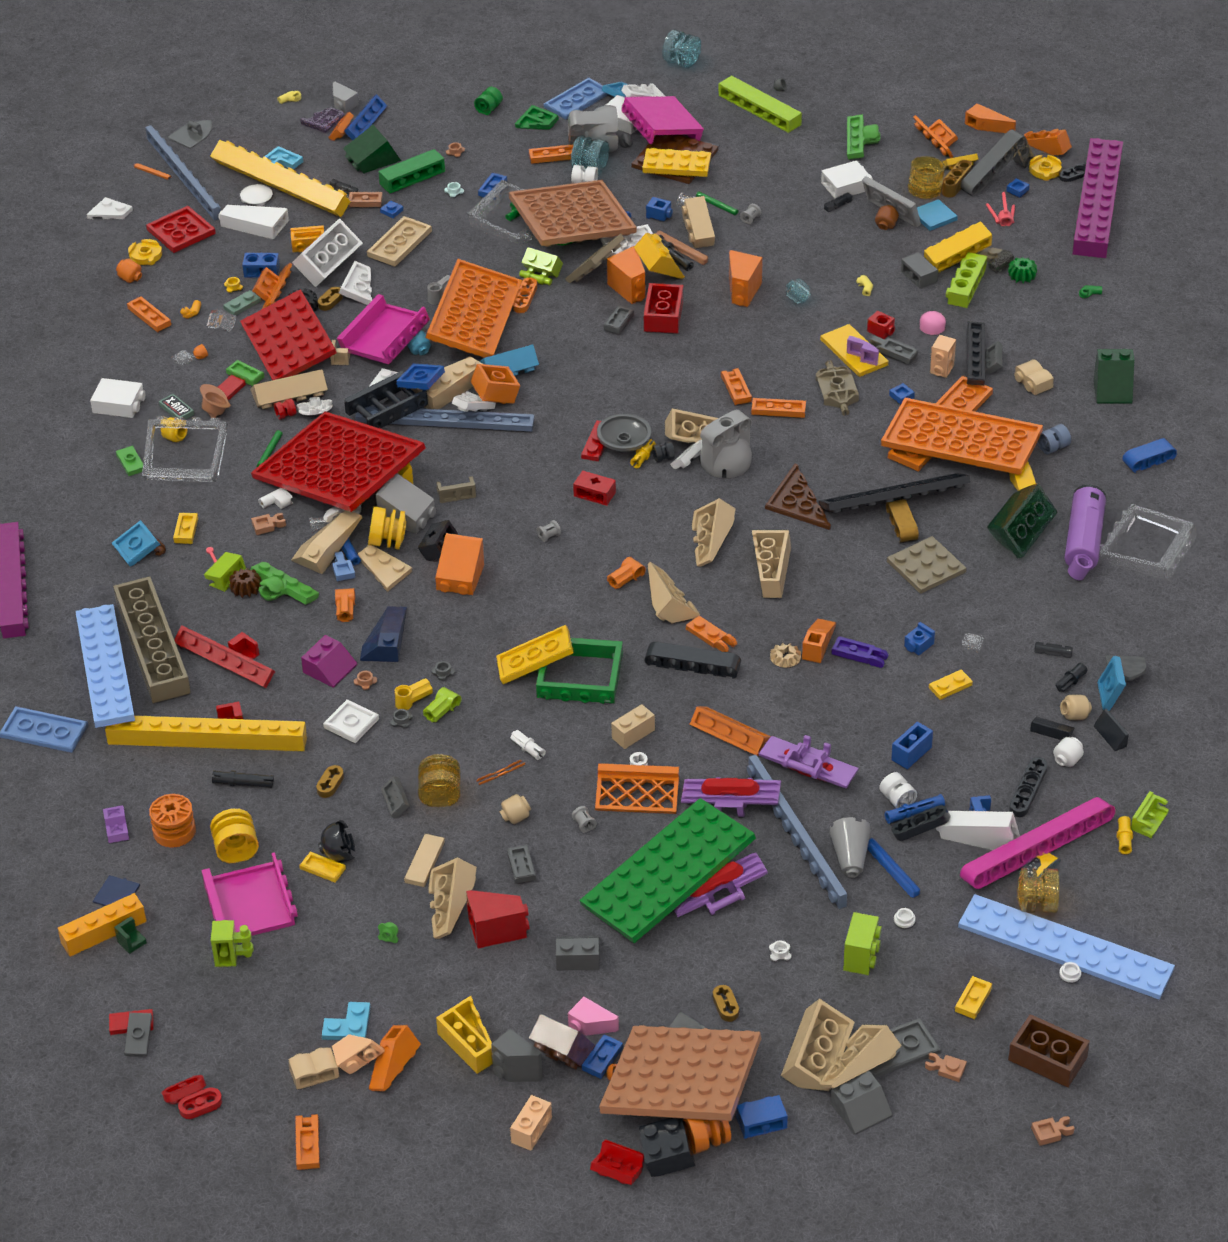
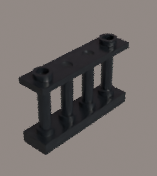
[344,370,428,428]

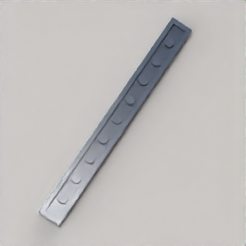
[145,125,221,221]
[355,406,534,432]
[747,755,847,909]

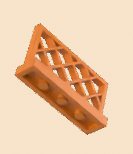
[595,763,679,814]

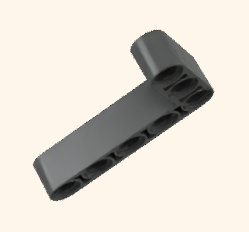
[960,129,1034,197]

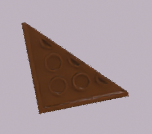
[765,463,831,530]

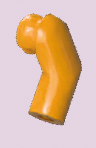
[180,300,201,319]

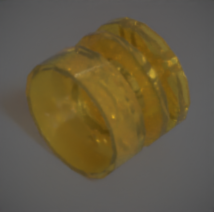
[908,156,945,199]
[418,754,460,807]
[1017,868,1059,913]

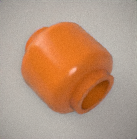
[116,259,142,283]

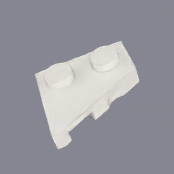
[87,197,133,219]

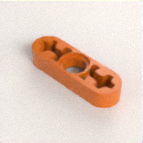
[513,277,537,313]

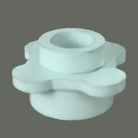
[444,182,464,197]

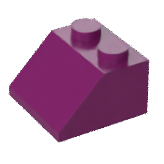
[301,635,357,688]

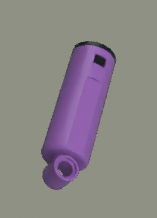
[1064,484,1106,580]

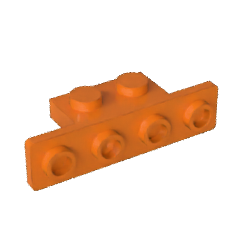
[913,115,958,158]
[252,263,292,309]

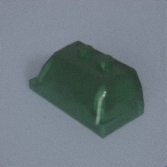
[986,483,1058,559]

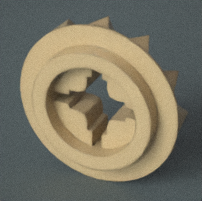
[770,642,801,668]

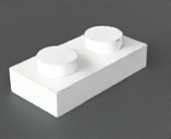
[670,440,702,469]

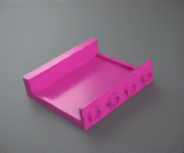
[621,96,704,144]
[337,294,430,364]
[201,852,298,936]

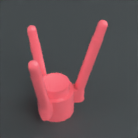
[986,192,1015,226]

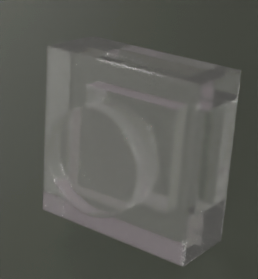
[171,349,196,369]
[961,633,985,654]

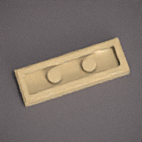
[404,834,445,887]

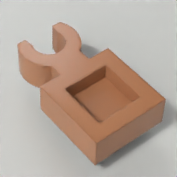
[251,513,286,535]
[925,1053,967,1082]
[1031,1116,1074,1146]

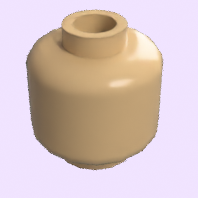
[1060,695,1092,720]
[499,794,531,824]

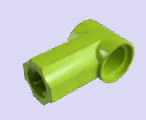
[423,687,461,723]

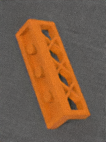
[690,706,771,756]

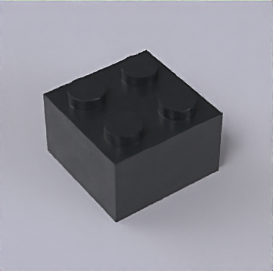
[639,1118,696,1177]

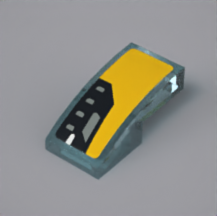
[1018,853,1061,885]

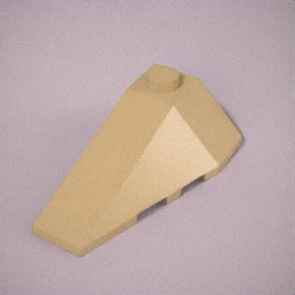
[665,408,718,443]
[692,498,735,567]
[291,510,362,574]
[648,562,700,623]
[428,858,477,939]
[819,1025,902,1088]

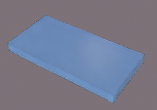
[544,78,609,120]
[0,706,88,753]

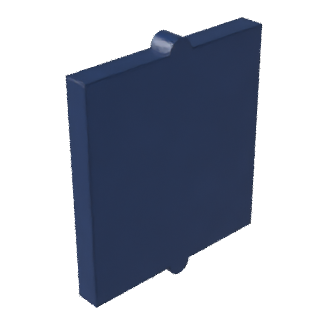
[93,875,140,906]

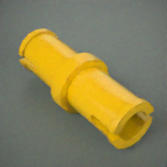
[630,439,656,468]
[1116,816,1133,854]

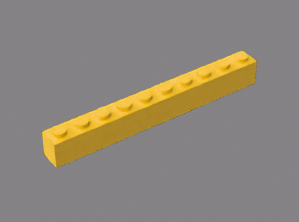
[210,140,351,217]
[105,716,307,751]

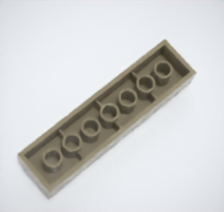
[113,577,191,703]

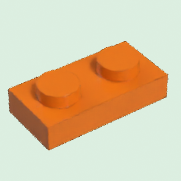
[328,112,354,141]

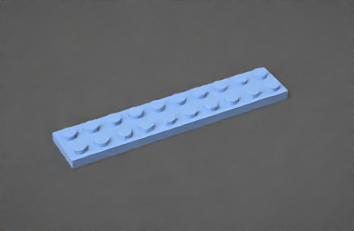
[76,604,135,728]
[958,894,1175,1000]

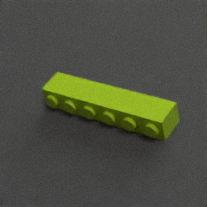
[719,76,802,133]

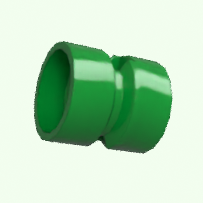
[474,86,503,115]

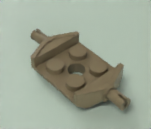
[816,360,859,415]

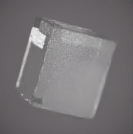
[207,309,236,332]

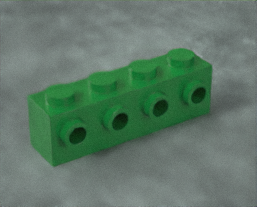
[378,149,445,194]

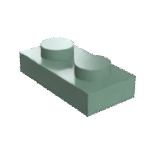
[223,290,261,316]

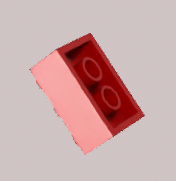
[644,283,683,333]

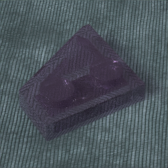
[300,107,344,133]

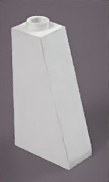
[219,205,289,239]
[936,811,1020,850]

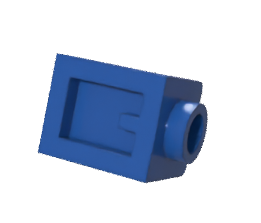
[969,795,991,811]

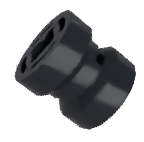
[652,441,675,463]

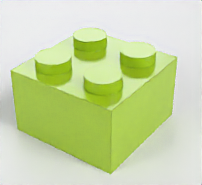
[843,912,882,975]

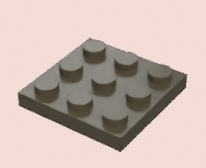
[565,233,625,283]
[887,536,966,594]

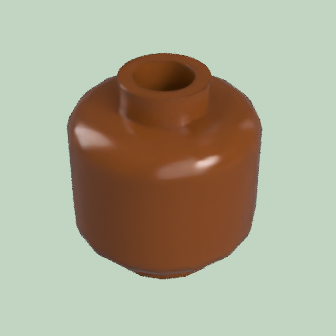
[875,205,899,230]

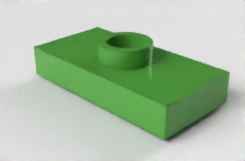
[226,360,264,386]
[116,446,146,476]

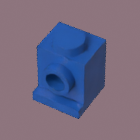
[646,197,673,221]
[904,622,935,655]

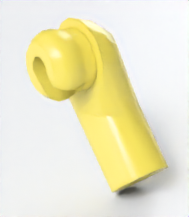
[277,91,301,104]
[857,275,873,296]

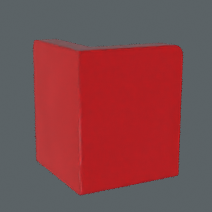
[228,632,260,660]
[216,701,243,719]

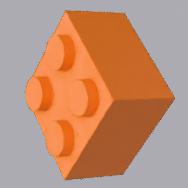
[471,364,520,404]

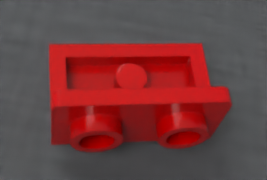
[590,1139,645,1185]

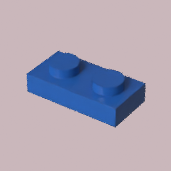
[478,173,507,199]
[582,1035,623,1079]

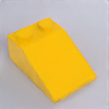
[634,233,685,279]

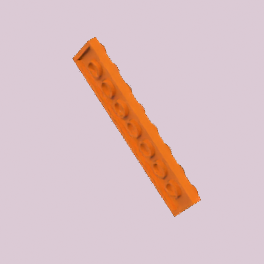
[888,376,993,471]

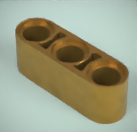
[942,160,972,198]
[886,499,919,543]

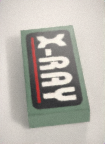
[159,394,194,421]

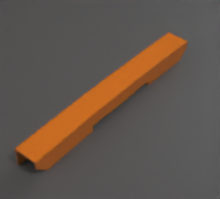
[134,163,171,180]
[476,760,525,785]

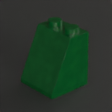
[343,125,401,174]
[1093,349,1135,404]

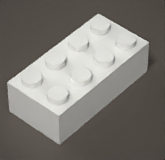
[292,218,362,287]

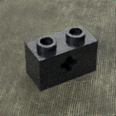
[418,520,458,561]

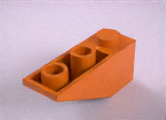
[965,104,1016,133]
[1024,129,1072,155]
[802,619,836,663]
[369,1025,421,1091]

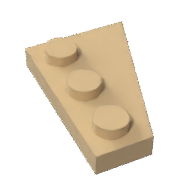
[358,545,412,592]

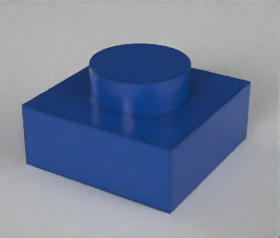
[1006,178,1030,197]
[380,201,403,218]
[889,383,915,404]

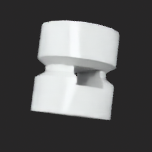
[571,165,598,184]
[880,772,917,808]

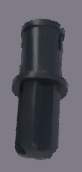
[1055,663,1088,692]

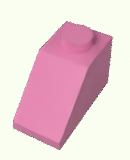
[568,997,619,1036]

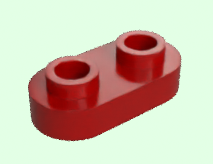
[162,1075,206,1104]
[178,1088,222,1119]

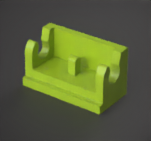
[204,552,246,592]
[1131,791,1169,838]

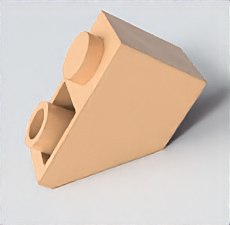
[332,1034,385,1074]

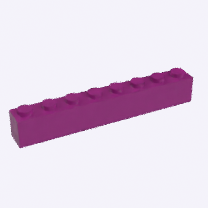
[0,522,29,639]

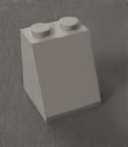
[376,473,436,534]

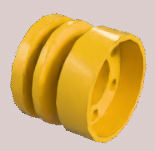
[368,506,406,549]
[210,809,259,864]

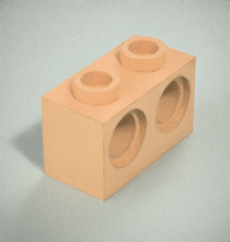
[930,335,956,378]
[510,1095,552,1151]

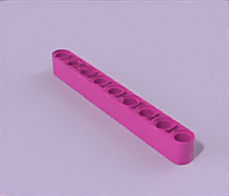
[960,797,1116,889]

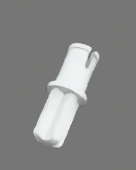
[510,730,546,760]

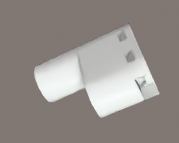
[258,488,293,509]

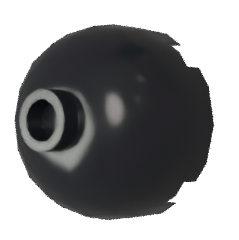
[318,820,355,862]

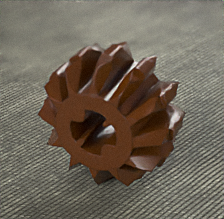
[229,568,261,598]

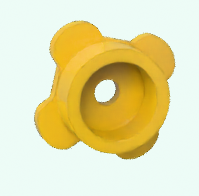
[224,277,243,292]

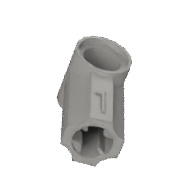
[427,275,450,305]

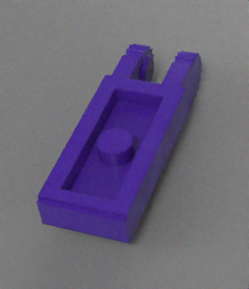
[831,636,888,668]

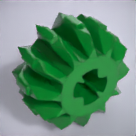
[1008,257,1037,284]

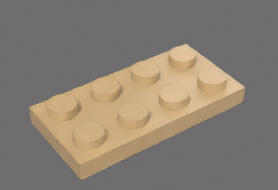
[367,216,432,267]

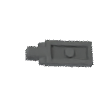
[870,336,918,364]

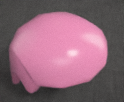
[920,311,946,335]

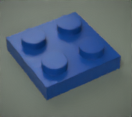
[396,363,445,390]

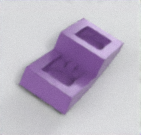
[847,336,879,366]
[103,805,129,843]

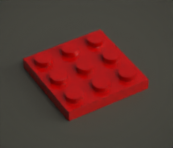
[146,206,216,253]

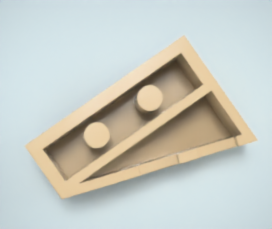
[682,196,715,248]

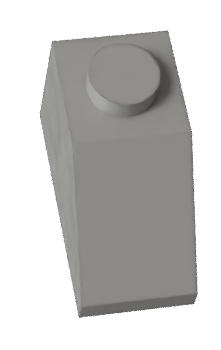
[333,82,359,113]

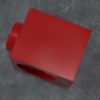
[867,311,895,339]

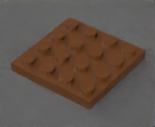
[631,135,718,184]

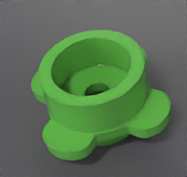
[378,922,399,943]

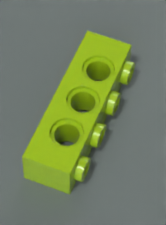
[946,252,987,308]

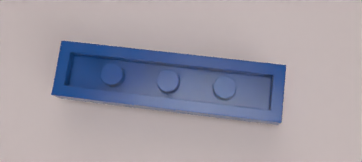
[344,94,387,140]

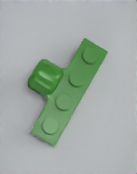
[847,114,880,159]
[250,562,319,605]

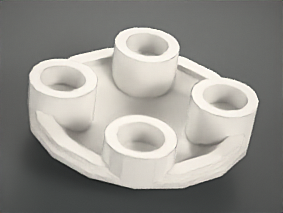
[240,184,273,206]
[297,397,333,416]

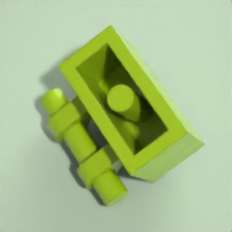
[519,247,563,285]
[211,920,254,967]

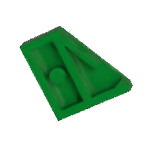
[515,105,559,129]

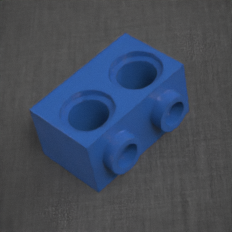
[243,253,280,277]

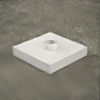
[323,700,379,743]

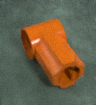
[607,557,646,589]
[335,588,355,622]

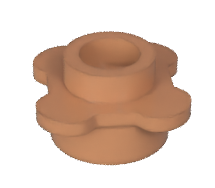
[446,143,465,157]
[354,671,377,690]

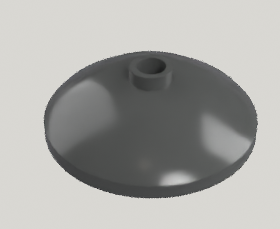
[597,414,651,452]

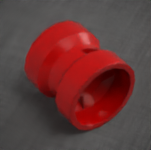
[274,398,297,420]

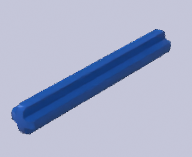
[867,838,920,898]

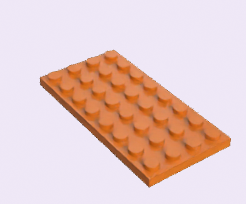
[426,259,522,358]
[881,398,1043,475]

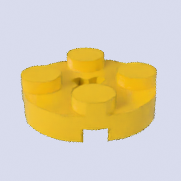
[1029,155,1062,181]
[128,239,162,265]

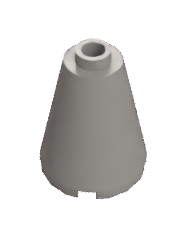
[829,817,871,878]

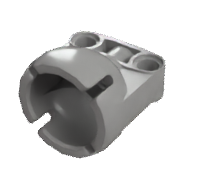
[568,105,618,152]
[700,409,752,478]

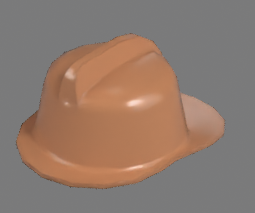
[200,384,231,419]

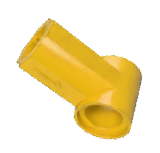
[395,678,433,710]

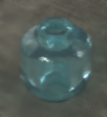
[786,278,811,304]

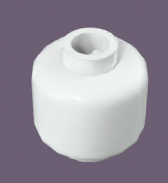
[1053,737,1084,767]

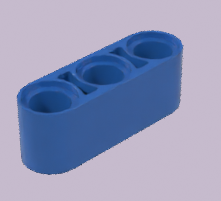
[1122,438,1177,473]

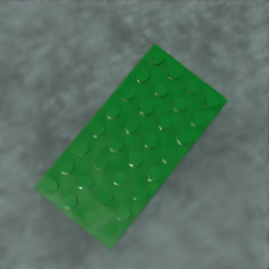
[579,798,756,943]

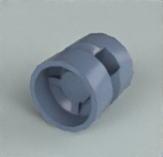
[1037,424,1071,455]

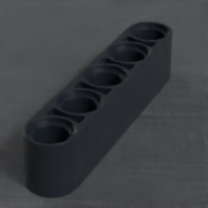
[644,642,741,679]

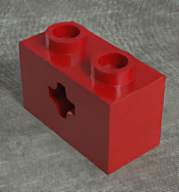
[573,470,616,506]

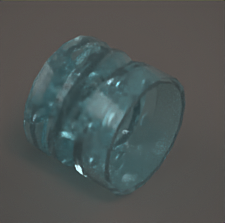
[662,29,701,69]
[571,135,609,175]

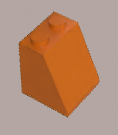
[607,246,645,304]
[729,250,762,307]
[435,533,484,595]

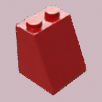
[466,890,530,949]

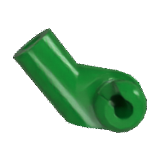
[505,202,520,221]
[1079,285,1102,298]

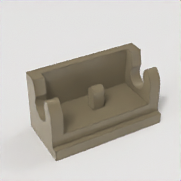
[436,476,476,503]

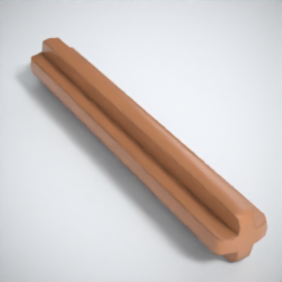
[655,231,708,265]

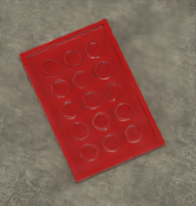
[240,289,337,380]

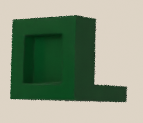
[114,917,147,954]

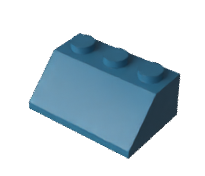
[479,345,539,376]

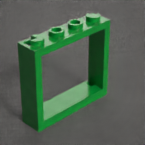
[536,638,623,704]

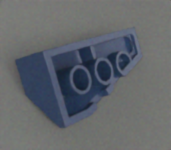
[360,606,407,662]

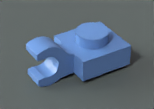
[332,551,355,581]

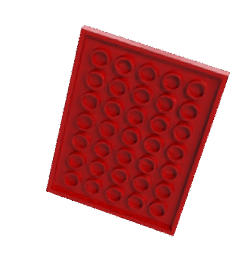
[251,411,426,512]

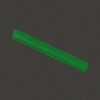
[696,191,739,215]
[256,430,283,467]

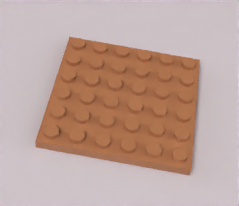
[509,180,637,246]
[599,1025,761,1121]

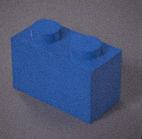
[891,722,933,770]
[736,1095,788,1139]

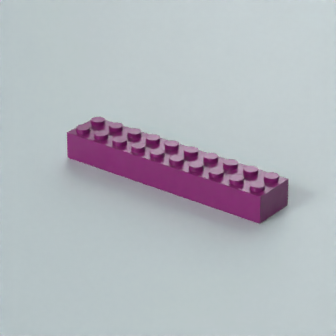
[1072,138,1123,258]

